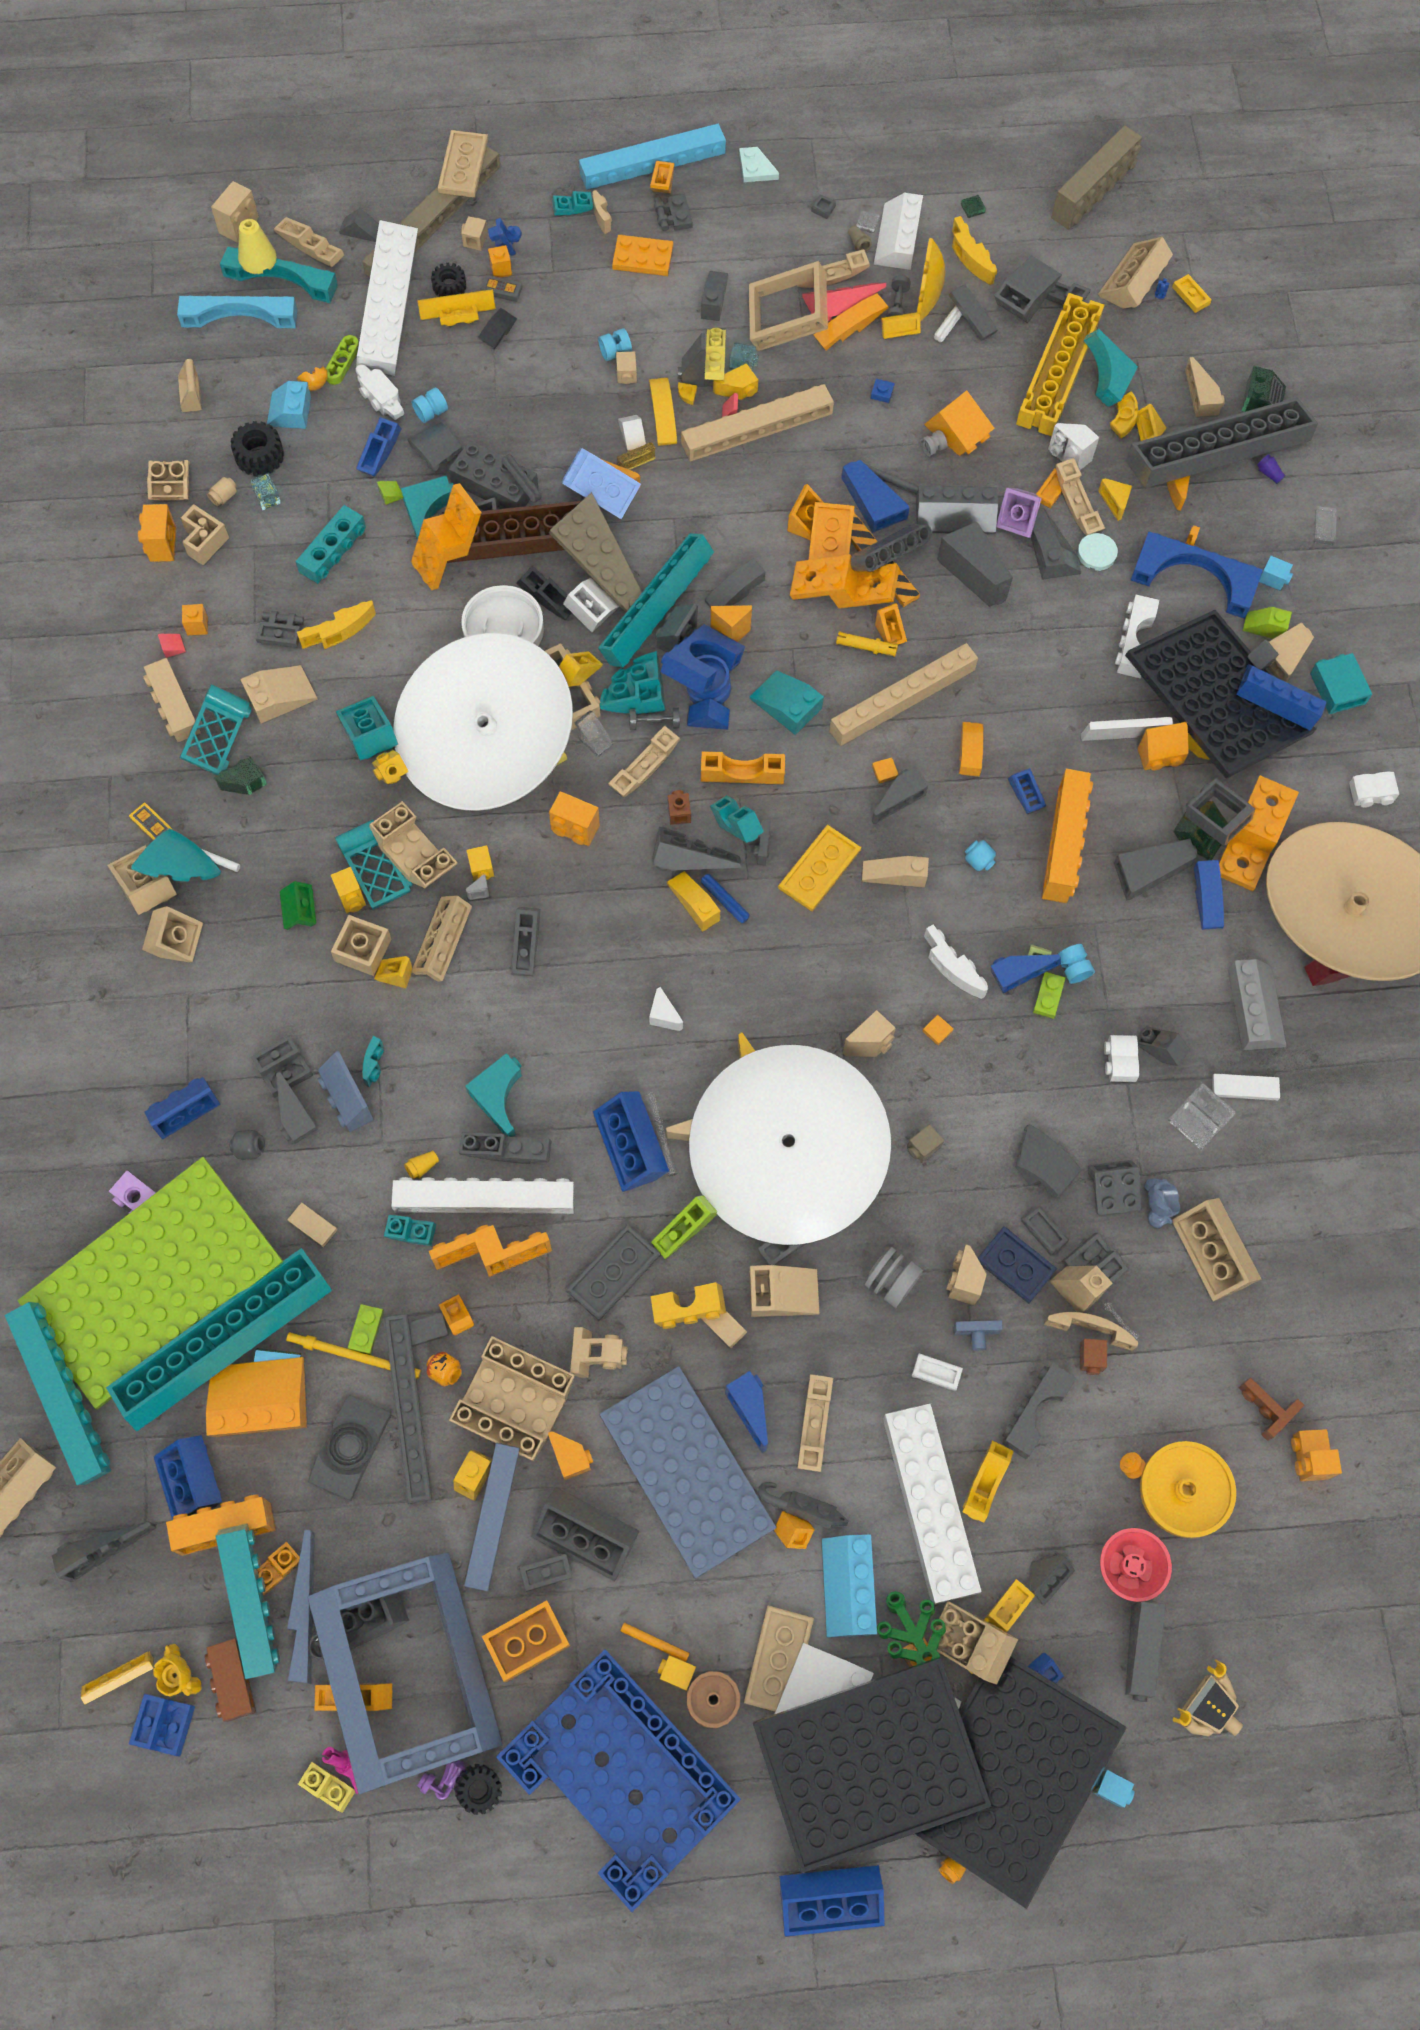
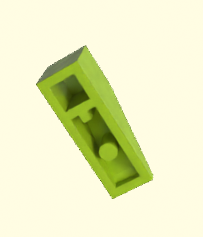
[651,1195,717,1259]

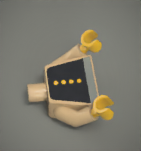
[1173,1659,1243,1736]

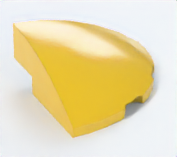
[917,238,945,321]

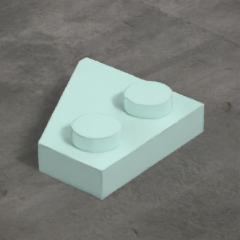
[739,147,779,182]

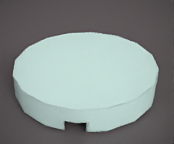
[1077,533,1118,571]

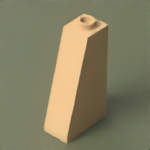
[1049,1265,1113,1313]

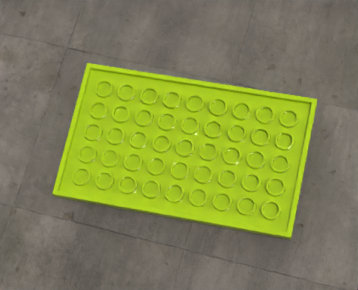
[17,1157,283,1409]

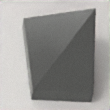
[1031,1555,1075,1605]

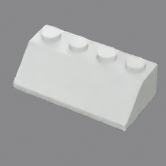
[874,193,923,270]

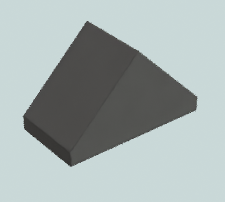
[339,208,379,242]

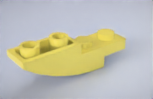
[705,328,726,380]

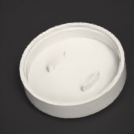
[462,585,544,646]

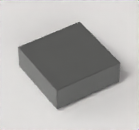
[811,194,836,219]

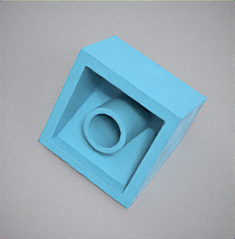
[267,381,311,429]

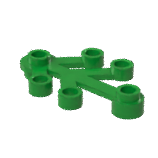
[877,1591,946,1665]

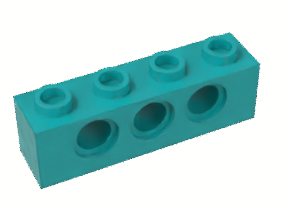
[295,505,366,584]

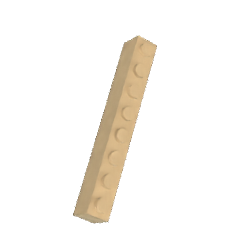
[681,384,834,462]
[829,643,978,746]

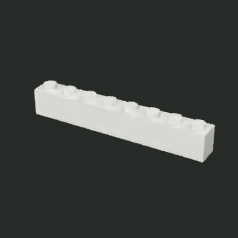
[391,1177,574,1214]

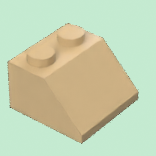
[142,906,203,962]
[843,1010,895,1057]

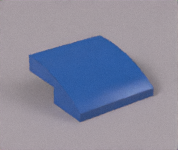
[129,1694,195,1757]

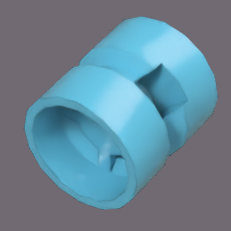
[598,328,632,361]
[411,387,448,423]
[1058,944,1095,984]

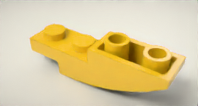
[952,216,997,285]
[297,600,376,649]

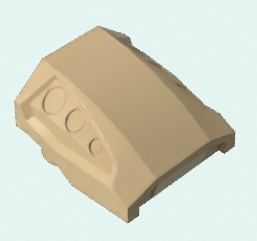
[147,460,190,501]

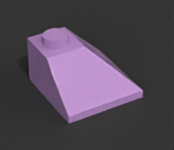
[996,488,1042,538]

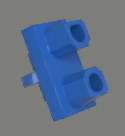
[488,218,522,256]

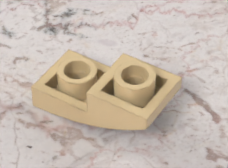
[593,190,612,234]
[701,1311,747,1348]

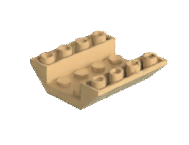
[449,1336,575,1461]

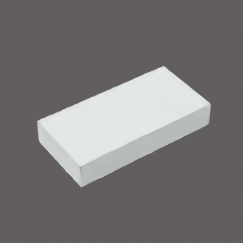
[912,1354,963,1391]

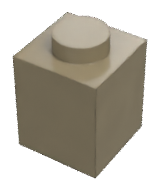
[907,1124,944,1163]

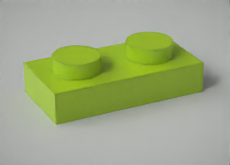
[1033,972,1065,1019]
[348,1304,384,1355]

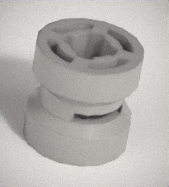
[920,430,947,457]

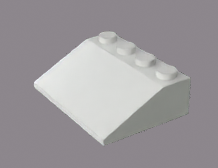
[774,1643,874,1714]

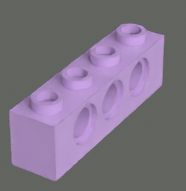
[109,1171,155,1213]

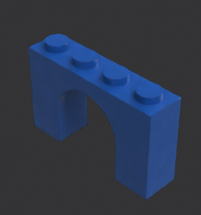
[660,624,745,695]

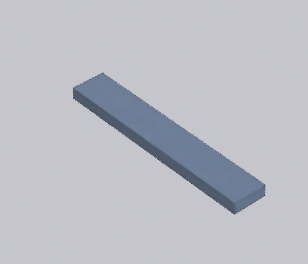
[464,1443,520,1591]

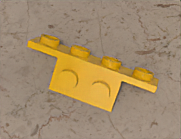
[417,289,496,326]

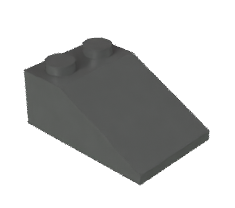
[340,1593,409,1650]

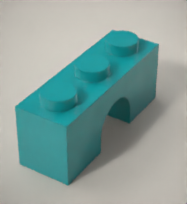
[710,795,764,843]

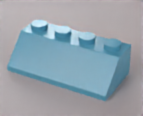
[822,1535,877,1638]

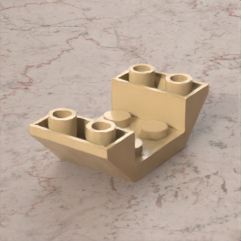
[369,801,458,888]

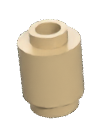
[207,477,237,506]

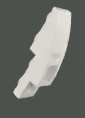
[924,924,988,999]

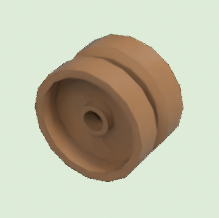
[687,1671,740,1728]

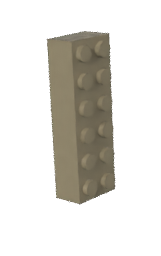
[1051,125,1142,230]

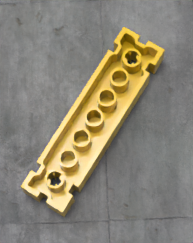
[1016,293,1105,437]

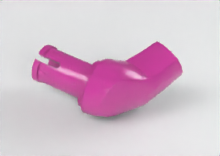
[322,1747,358,1794]

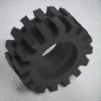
[431,262,466,297]
[454,1764,502,1815]

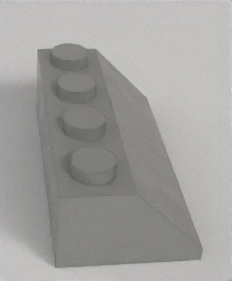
[1228,959,1286,1050]

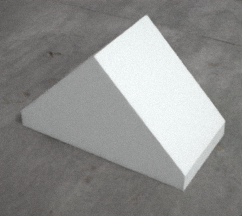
[618,415,646,452]
[649,987,683,1031]

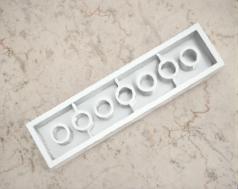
[356,220,418,376]
[883,1404,981,1605]

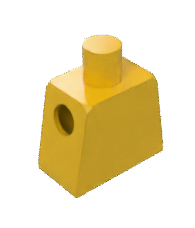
[453,1450,492,1501]

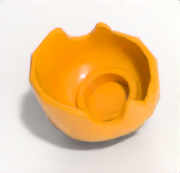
[296,366,328,391]

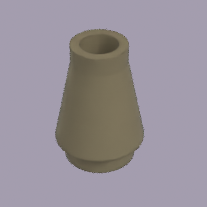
[848,226,872,252]

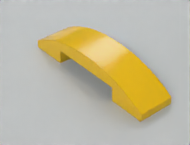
[649,378,677,446]

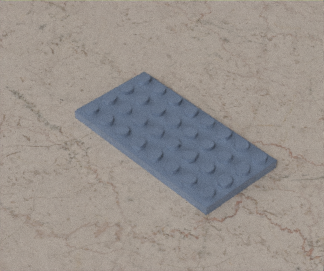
[599,1366,776,1579]

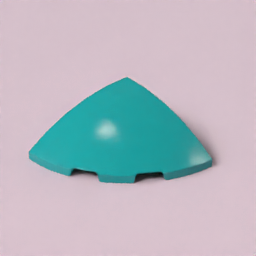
[600,651,666,714]
[131,828,221,881]

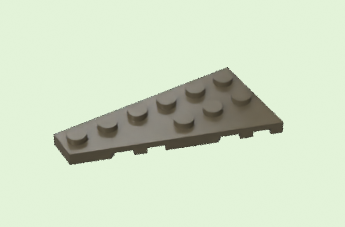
[549,492,642,613]

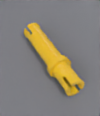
[836,631,898,657]

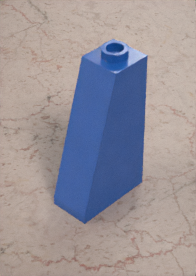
[841,460,910,533]

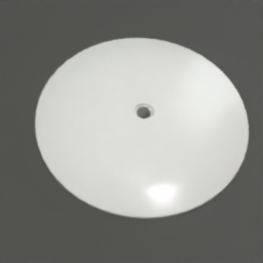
[394,633,573,811]
[689,1045,891,1245]

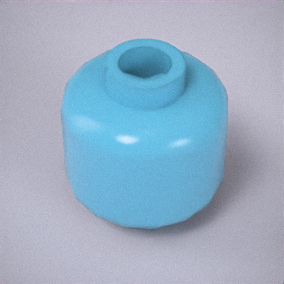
[965,840,996,871]

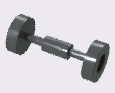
[886,275,911,317]
[629,707,680,730]

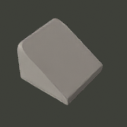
[466,875,489,900]

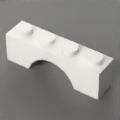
[1115,595,1159,678]

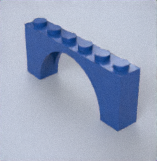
[1131,532,1263,619]

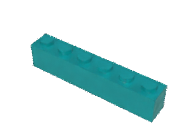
[216,1523,280,1679]

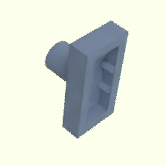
[953,1320,1003,1351]

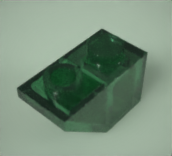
[214,756,267,795]

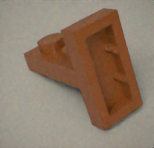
[1239,1377,1305,1441]

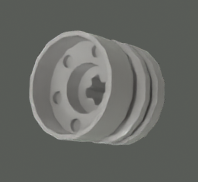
[864,1247,924,1309]

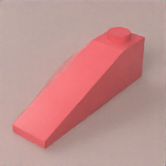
[802,283,886,321]

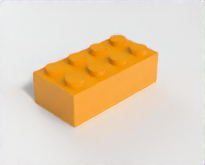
[166,1494,276,1556]

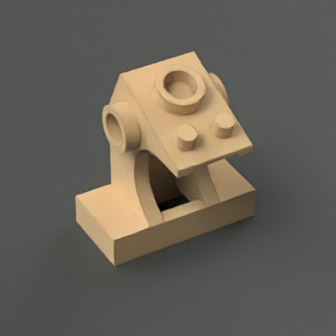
[570,1327,628,1378]

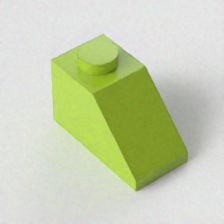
[1242,607,1292,639]

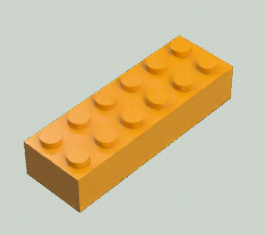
[1042,769,1093,903]

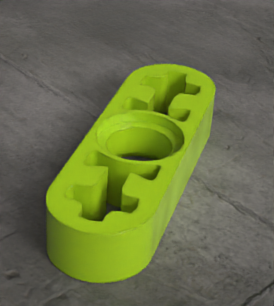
[326,335,359,385]

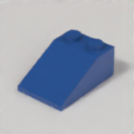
[725,1371,768,1453]

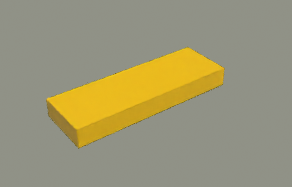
[81,1651,154,1704]

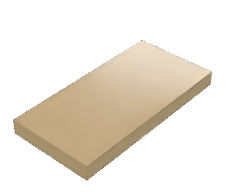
[438,130,488,197]
[744,1605,814,1712]

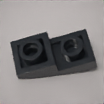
[478,308,517,349]

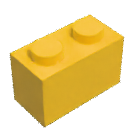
[331,867,366,914]

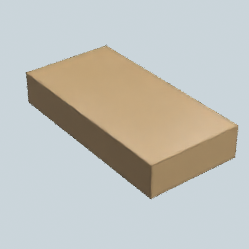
[287,1202,337,1248]

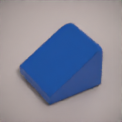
[1027,1653,1064,1684]

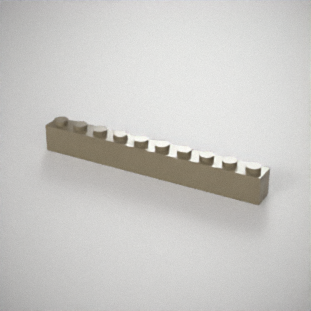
[362,147,500,277]

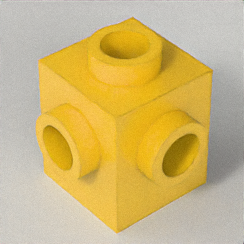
[372,750,409,784]

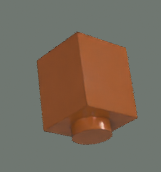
[1080,1339,1107,1375]

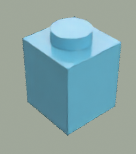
[1259,556,1293,591]
[1093,1770,1135,1808]

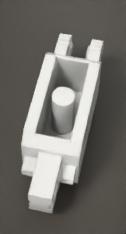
[356,364,404,420]

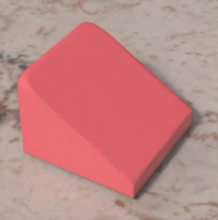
[722,393,738,417]
[158,634,186,658]

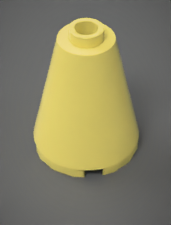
[238,219,277,274]

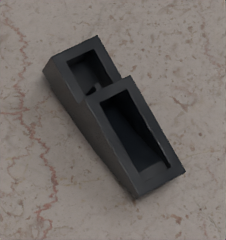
[516,565,572,620]

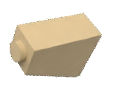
[1268,622,1314,682]

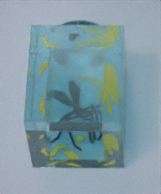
[250,474,281,510]

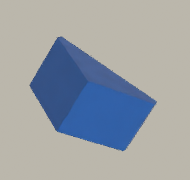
[687,698,730,730]

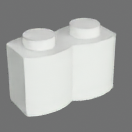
[1349,772,1399,807]
[1104,1035,1139,1082]

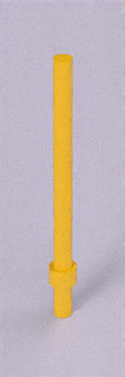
[286,1332,421,1379]

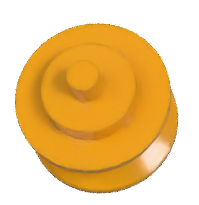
[1120,1452,1146,1479]

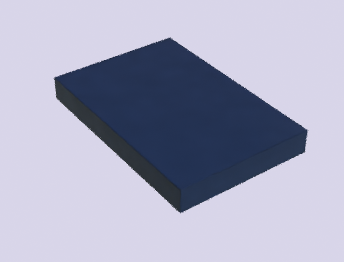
[978,1226,1058,1304]

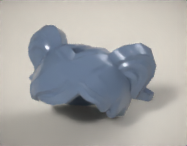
[1144,1178,1180,1228]

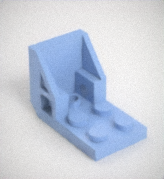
[561,448,641,519]

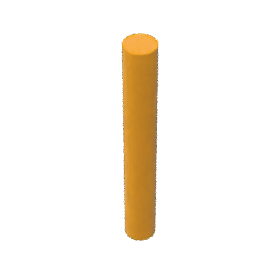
[620,1622,690,1662]

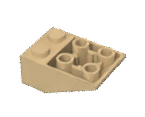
[749,1265,819,1317]
[927,1601,1018,1684]

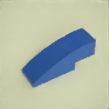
[356,417,402,476]
[1193,860,1224,930]

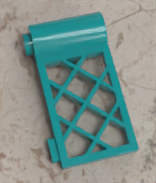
[180,684,252,776]
[335,819,413,910]

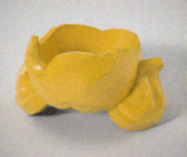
[153,1644,202,1697]

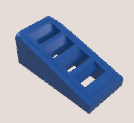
[1008,768,1046,814]

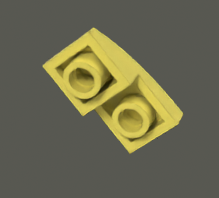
[298,1762,355,1813]

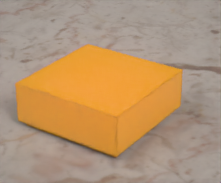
[872,757,898,784]
[922,1015,954,1046]

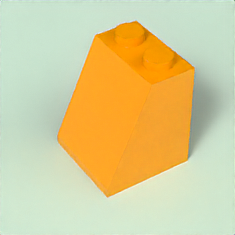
[924,390,995,456]

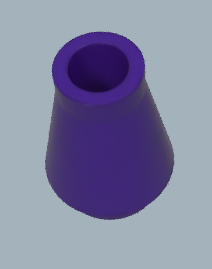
[1257,454,1286,484]

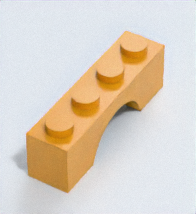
[701,751,785,784]

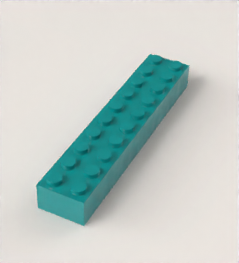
[106,1248,332,1432]

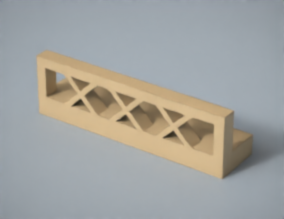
[411,896,472,981]

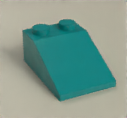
[749,670,824,735]
[336,696,399,761]

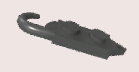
[758,1482,849,1529]

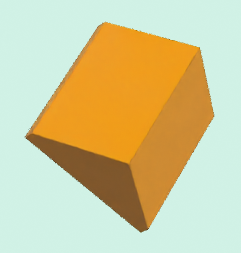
[787,484,824,540]
[710,605,752,642]

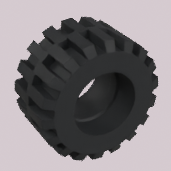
[230,421,284,476]

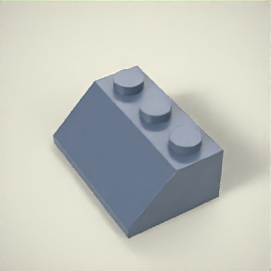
[318,1051,373,1132]

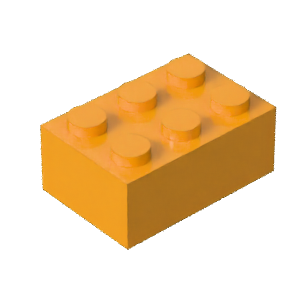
[482,1600,570,1682]

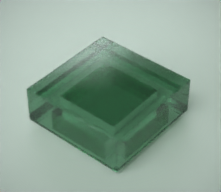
[961,195,986,218]

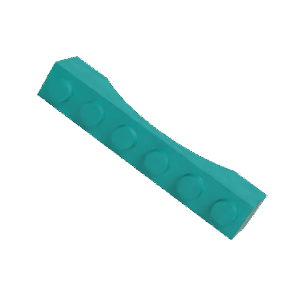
[220,246,338,303]

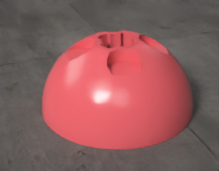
[1100,1528,1172,1602]

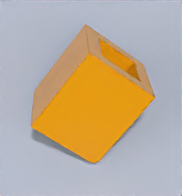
[774,1511,815,1549]

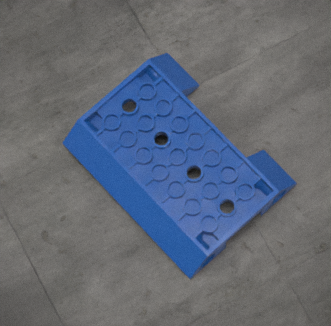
[496,1649,741,1912]

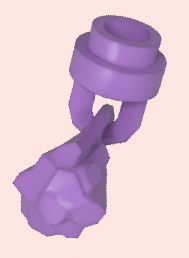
[417,1760,466,1800]

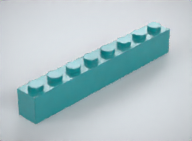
[598,533,714,667]
[4,1302,111,1485]

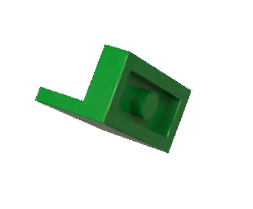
[280,881,316,930]

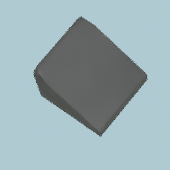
[1247,639,1279,670]

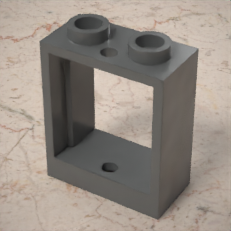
[1185,779,1255,846]

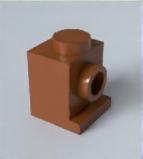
[668,790,691,825]

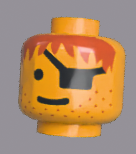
[426,1352,462,1386]

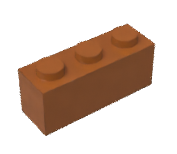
[205,1638,257,1722]

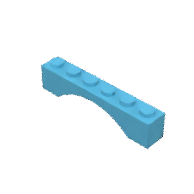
[177,295,297,328]

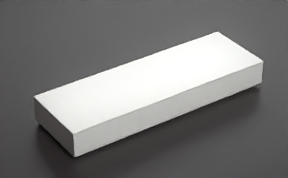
[1212,1074,1280,1101]

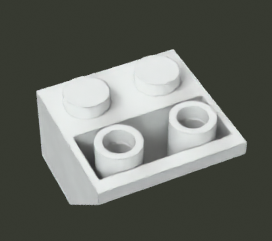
[1048,423,1099,470]
[563,578,619,632]

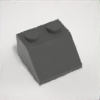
[655,604,698,653]

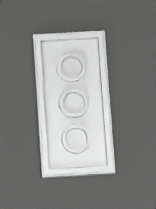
[1081,717,1173,741]

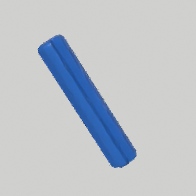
[701,874,750,923]

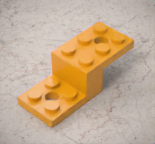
[411,483,482,590]
[790,554,900,609]
[1219,775,1299,891]
[429,1225,552,1277]

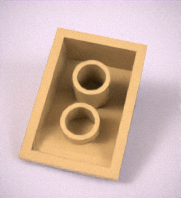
[240,665,318,724]
[107,845,177,915]

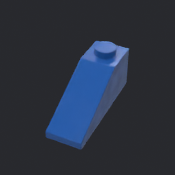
[991,955,1061,994]

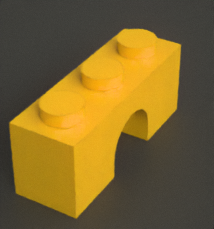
[651,1282,726,1329]

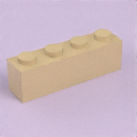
[143,658,201,742]

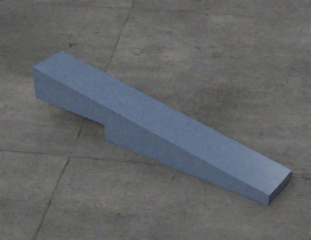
[287,1530,315,1684]

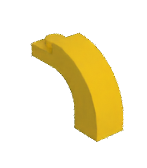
[962,1440,1014,1523]

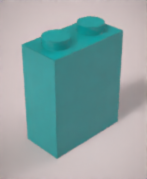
[1310,653,1372,714]

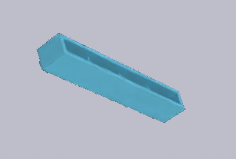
[579,123,726,190]

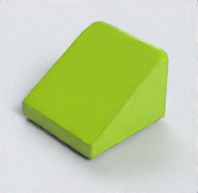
[377,481,403,505]

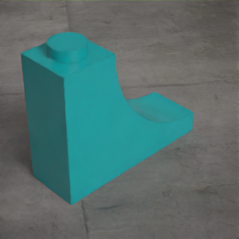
[1084,329,1138,407]
[401,476,453,540]
[465,1053,522,1137]

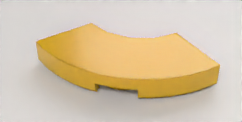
[1110,391,1138,439]

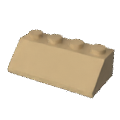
[1098,237,1173,309]
[1173,1198,1261,1301]
[0,1438,56,1537]

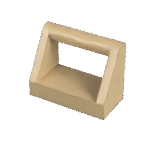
[178,359,202,412]

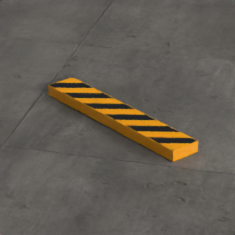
[851,513,920,607]

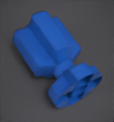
[1155,278,1170,299]

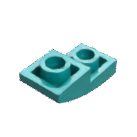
[552,191,593,215]
[362,1036,384,1087]
[384,1215,436,1246]

